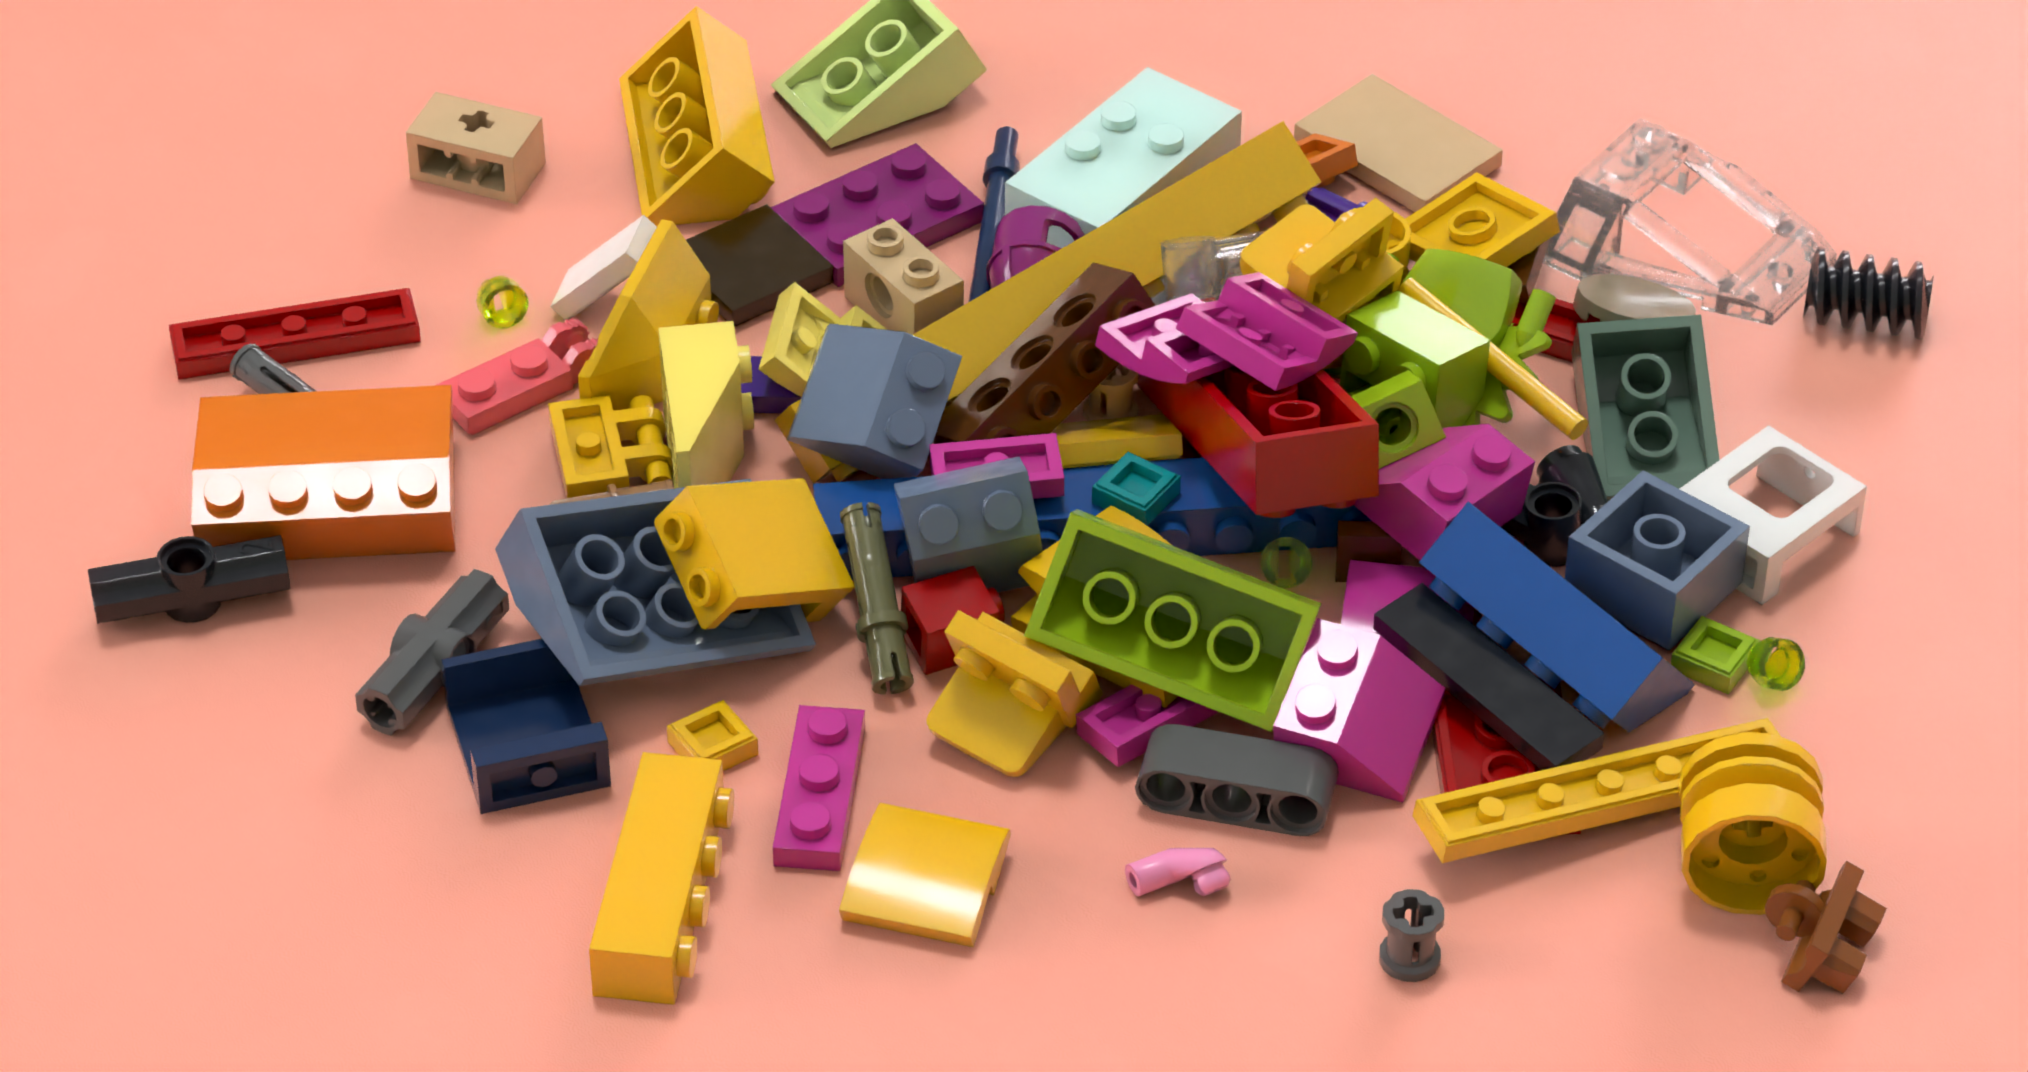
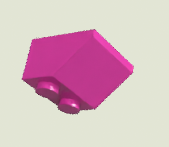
[1354,424,1535,560]
[1273,618,1445,803]

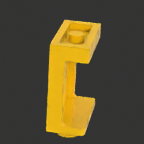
[654,478,855,629]

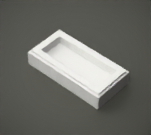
[550,215,657,320]

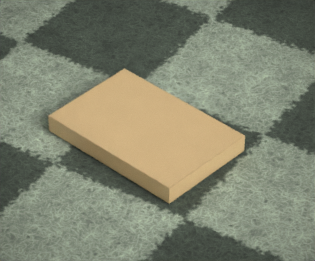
[1294,74,1503,212]

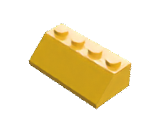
[619,6,775,226]

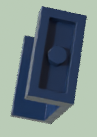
[441,639,611,814]

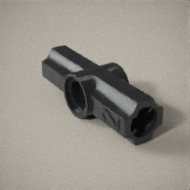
[87,535,291,624]

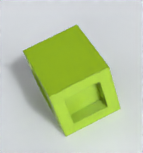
[1351,370,1446,469]

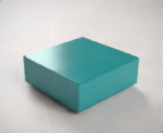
[1092,452,1181,525]

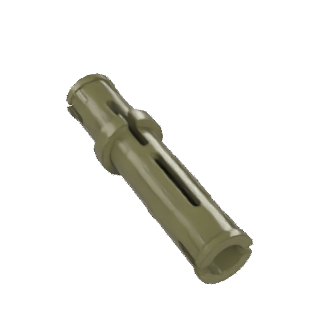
[840,502,914,695]

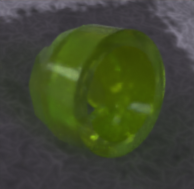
[476,275,529,329]
[1259,537,1312,588]
[1746,637,1805,691]

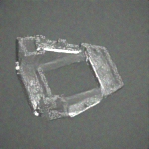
[1543,118,1837,325]

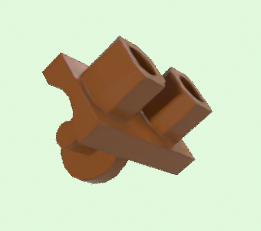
[1765,860,1887,994]

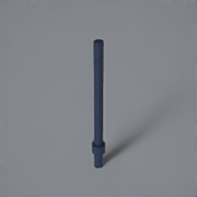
[968,126,1020,302]

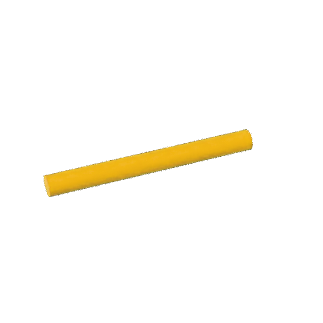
[1398,278,1588,440]

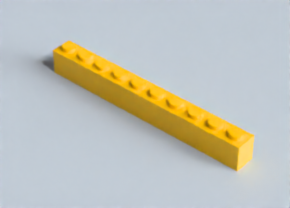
[775,120,1321,484]

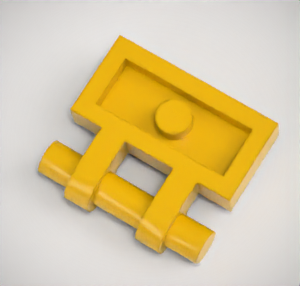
[548,395,674,498]

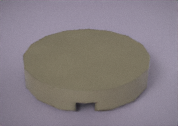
[1573,274,1697,322]

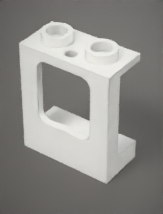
[1680,425,1867,605]

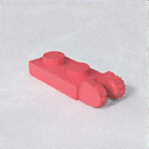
[434,318,598,435]

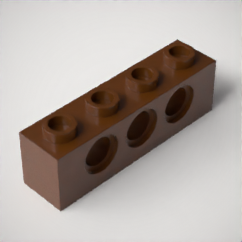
[933,262,1156,444]

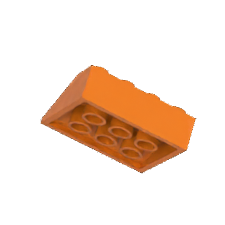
[191,385,456,560]

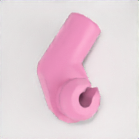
[1125,848,1230,896]

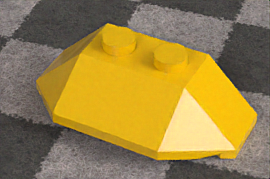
[578,219,719,411]

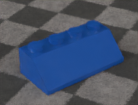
[1419,501,1695,732]

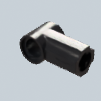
[1501,482,1582,567]

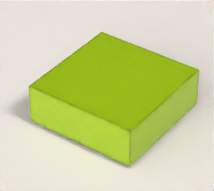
[1671,616,1760,694]

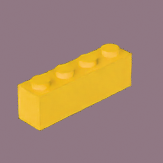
[589,752,734,1005]

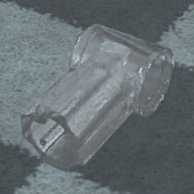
[1160,231,1265,303]

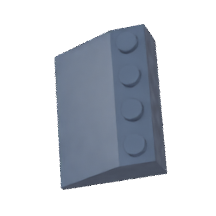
[495,479,816,686]

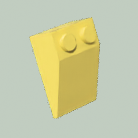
[658,321,754,488]

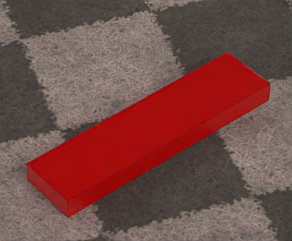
[169,288,421,380]

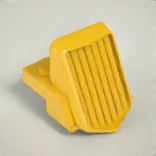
[1239,197,1404,369]
[926,610,1103,777]

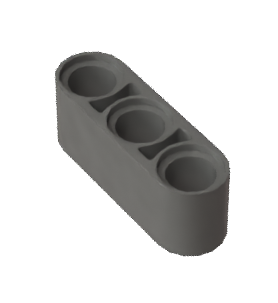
[1135,724,1339,836]

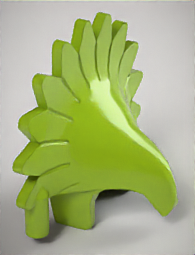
[1323,249,1556,426]

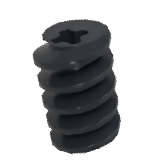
[1803,247,1934,339]

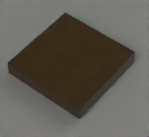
[686,204,834,327]

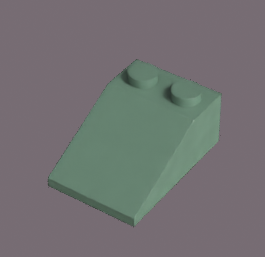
[1571,314,1719,501]

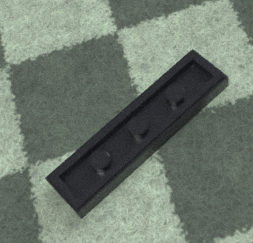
[1373,583,1604,770]

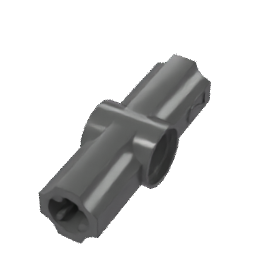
[355,569,509,736]

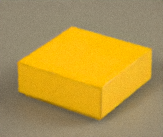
[667,700,759,771]

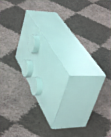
[1005,67,1242,248]

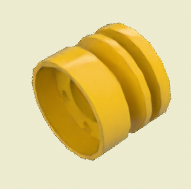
[1679,732,1827,915]

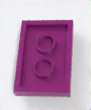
[770,143,984,287]

